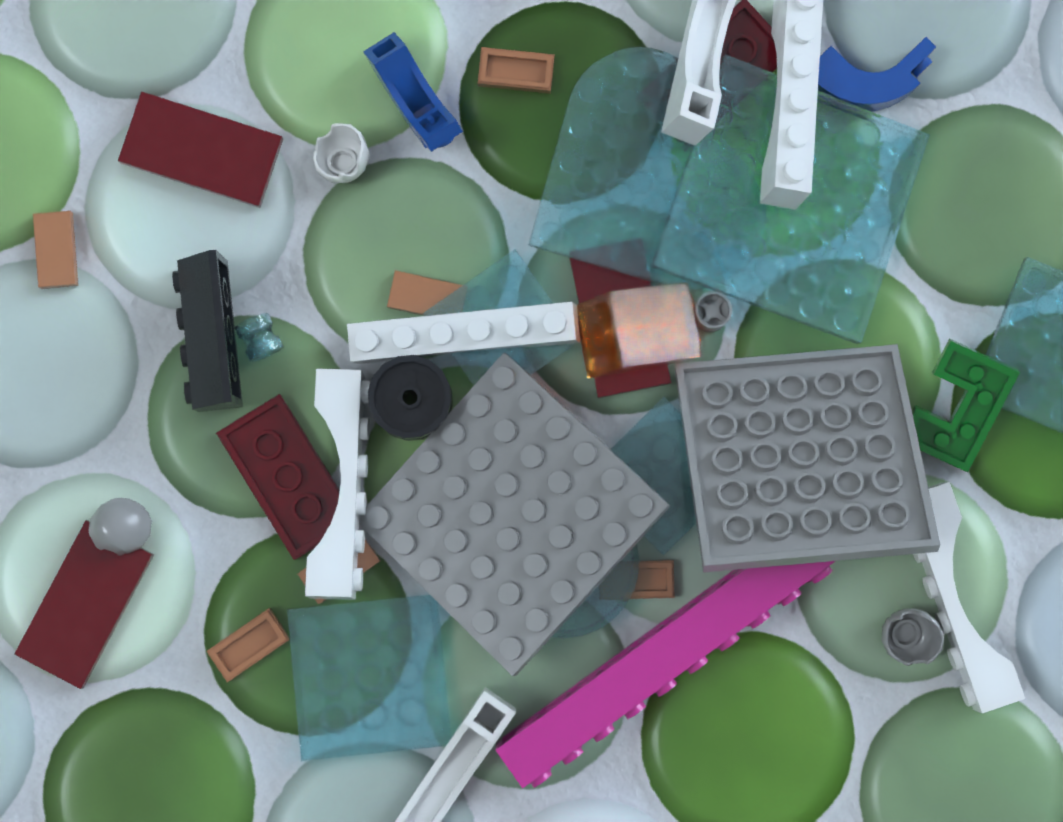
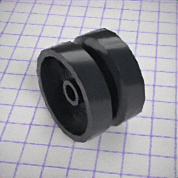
[368,355,453,441]

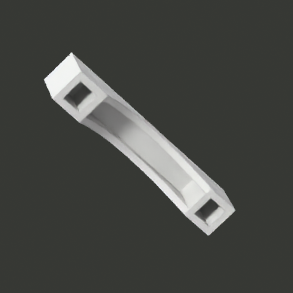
[661,0,736,145]
[760,0,823,210]
[347,302,580,364]
[305,369,371,600]
[913,482,1025,713]
[394,687,516,822]

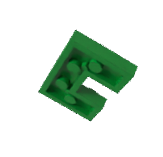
[912,338,1020,473]

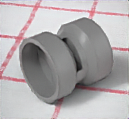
[692,291,732,332]

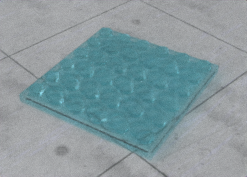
[650,54,930,344]

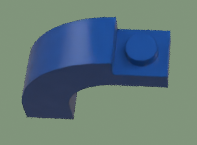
[363,32,463,152]
[817,37,936,112]

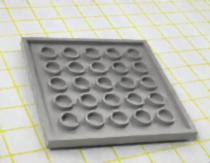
[675,344,940,572]
[359,352,671,676]

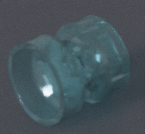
[235,313,284,362]

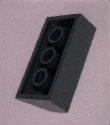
[172,250,243,412]

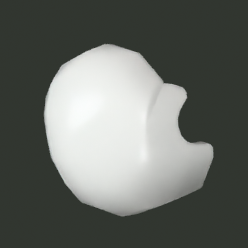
[313,123,370,183]

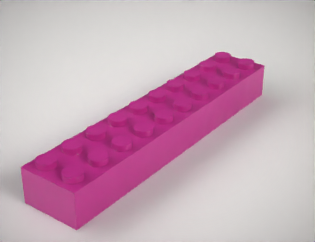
[495,561,835,789]

